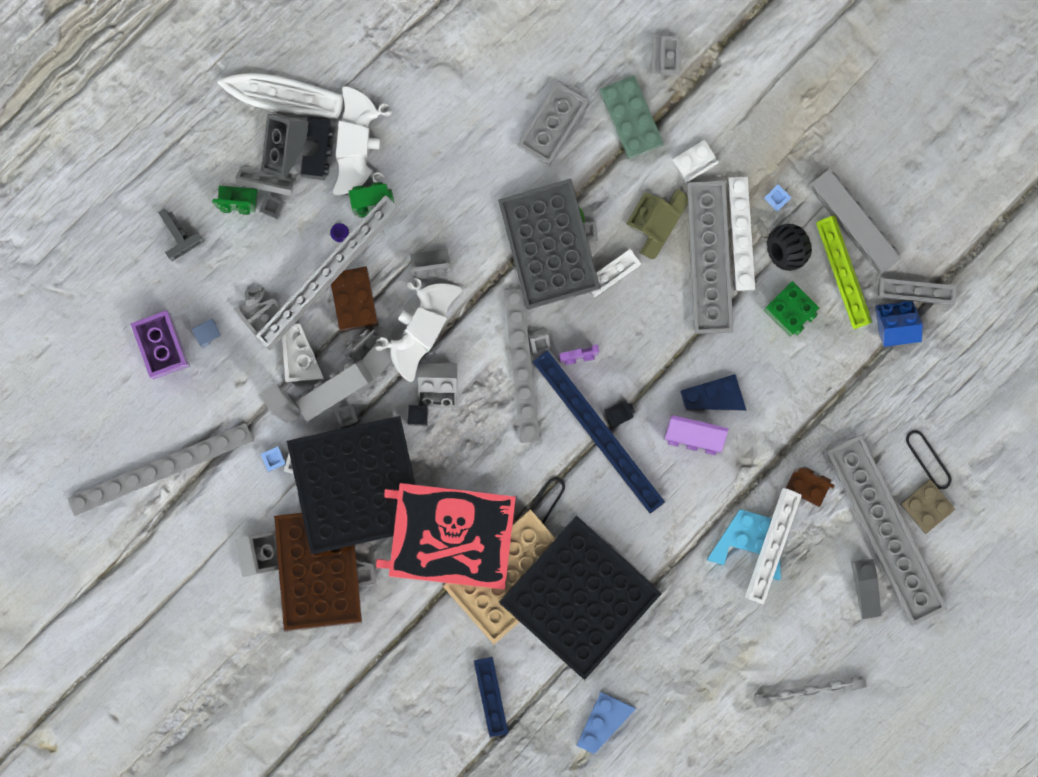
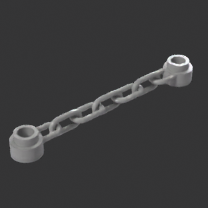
[755,676,867,708]

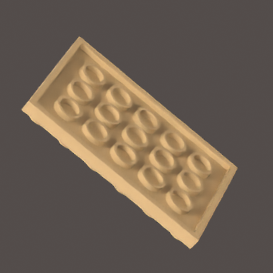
[443,509,555,645]

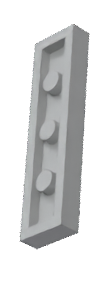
[878,278,957,306]

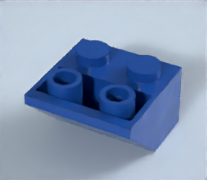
[875,301,923,347]

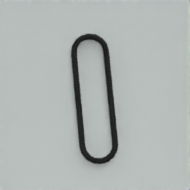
[906,430,952,489]
[531,478,565,524]

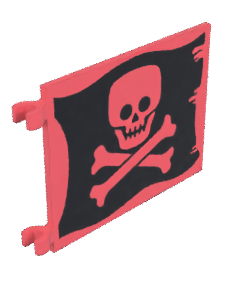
[376,483,516,589]

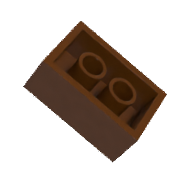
[331,266,379,332]

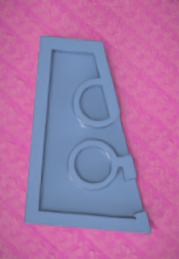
[576,692,636,754]

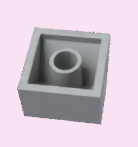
[235,531,279,577]

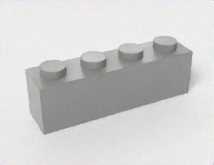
[295,360,374,421]

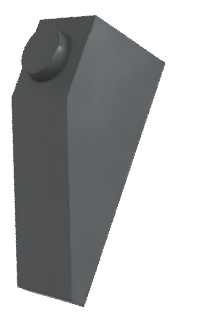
[851,559,881,619]

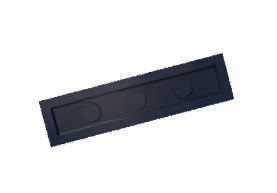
[474,656,509,738]

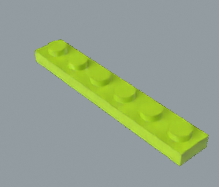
[816,215,873,330]

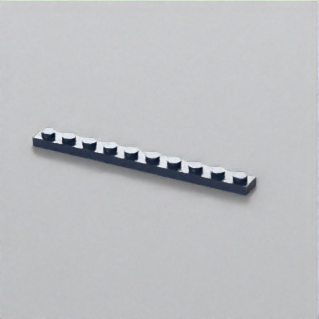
[532,350,665,514]

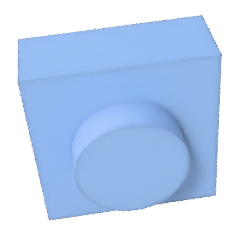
[764,185,792,212]
[261,447,286,472]

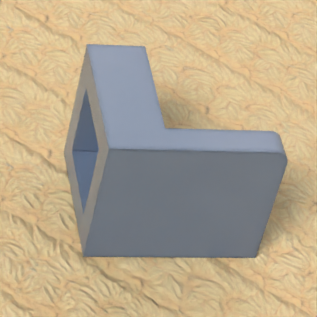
[191,319,221,348]

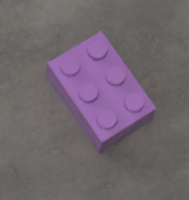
[131,310,190,380]

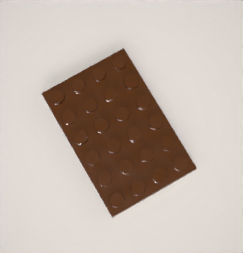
[274,513,362,632]

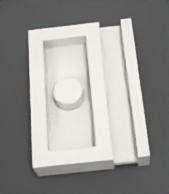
[672,140,719,184]

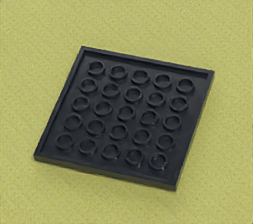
[287,416,416,555]
[498,516,662,681]

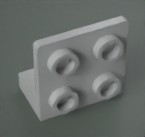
[410,249,451,280]

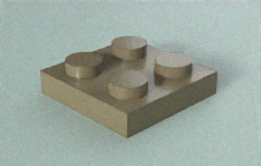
[900,480,956,534]

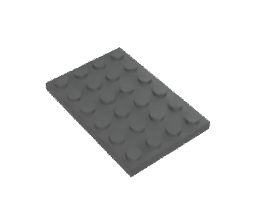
[498,178,601,310]

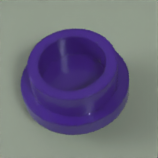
[330,223,349,242]

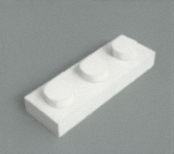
[590,249,641,298]

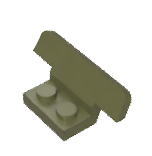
[626,189,688,259]

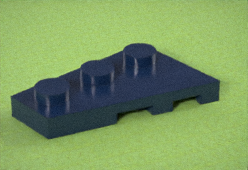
[680,374,747,411]

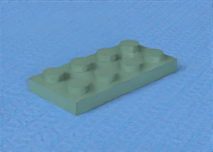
[599,75,664,159]

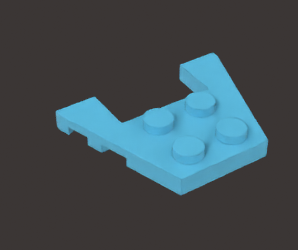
[707,510,781,581]

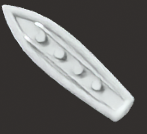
[217,73,343,119]

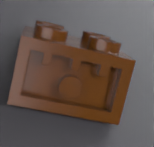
[785,467,835,507]

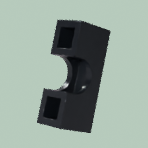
[300,118,334,180]

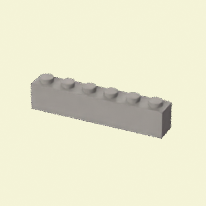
[809,170,901,275]
[258,383,301,423]

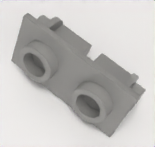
[343,327,381,362]

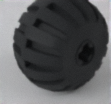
[767,224,812,271]

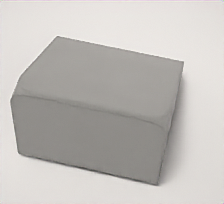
[528,328,552,355]

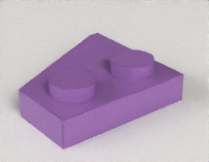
[559,344,599,365]

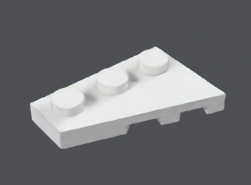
[282,323,324,383]

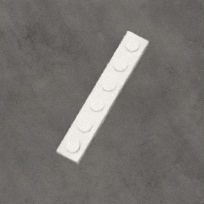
[728,177,755,291]
[745,488,802,605]

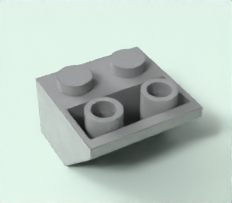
[418,363,457,408]

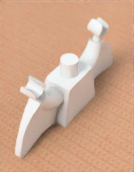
[333,87,392,195]
[375,278,462,382]

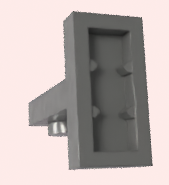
[158,208,205,262]

